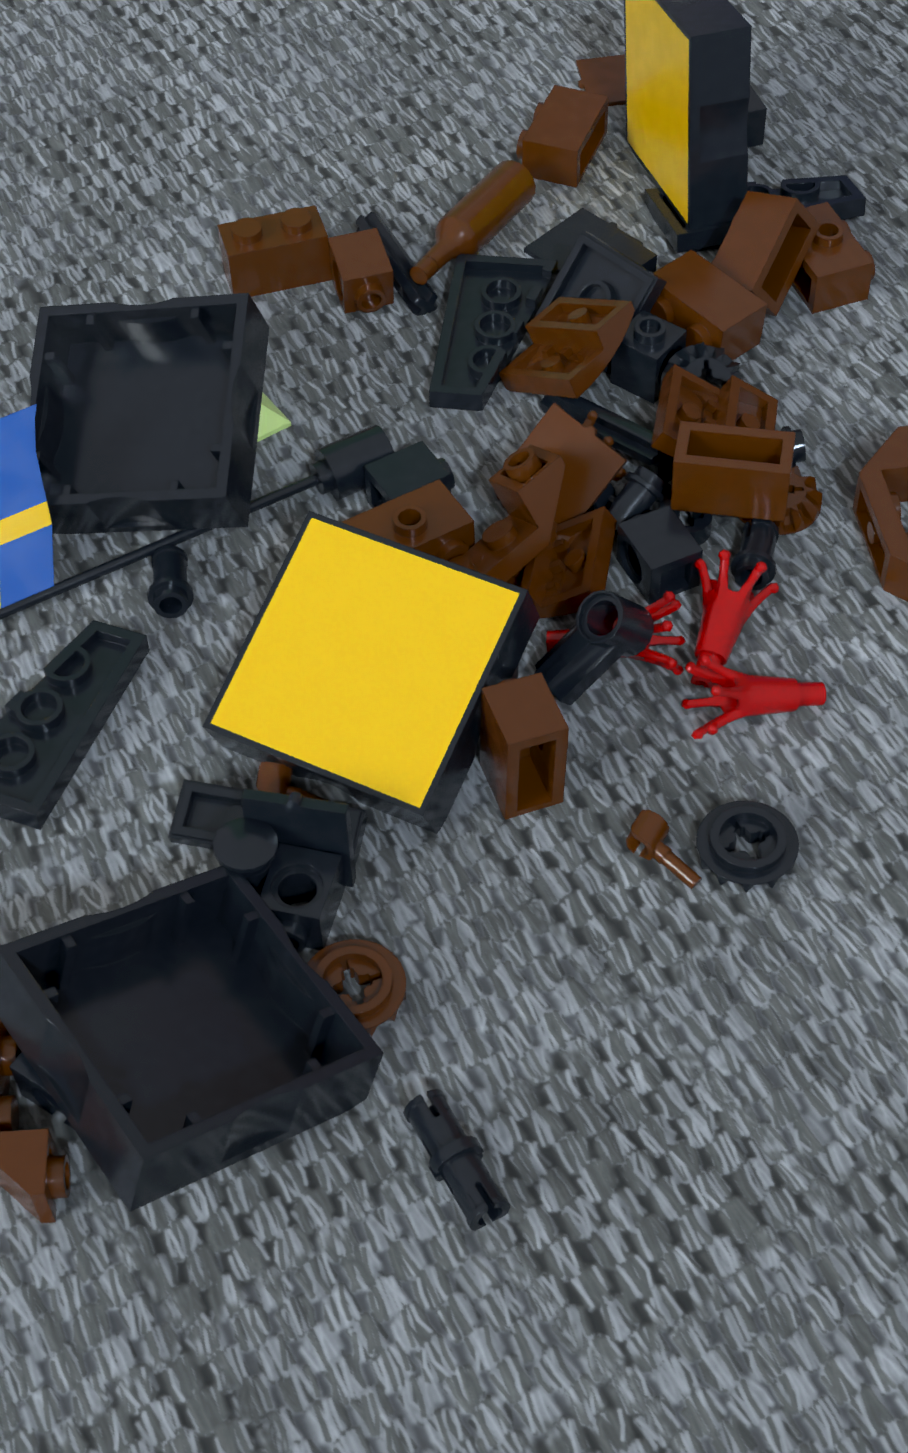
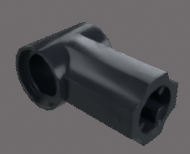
[534,590,654,705]

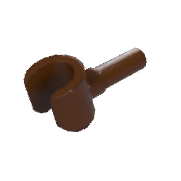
[256,762,329,801]
[626,810,702,889]

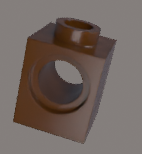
[328,228,394,314]

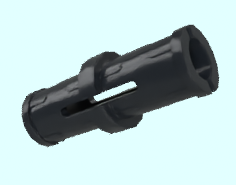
[403,1089,510,1231]

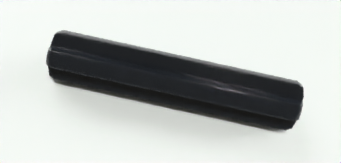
[356,212,438,316]
[540,395,667,467]

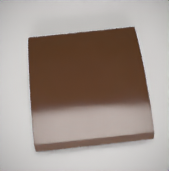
[499,297,635,399]
[651,364,778,457]
[507,506,617,619]

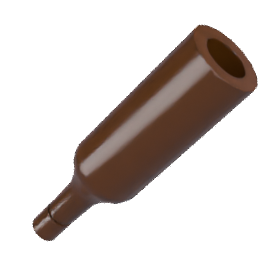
[410,160,536,285]

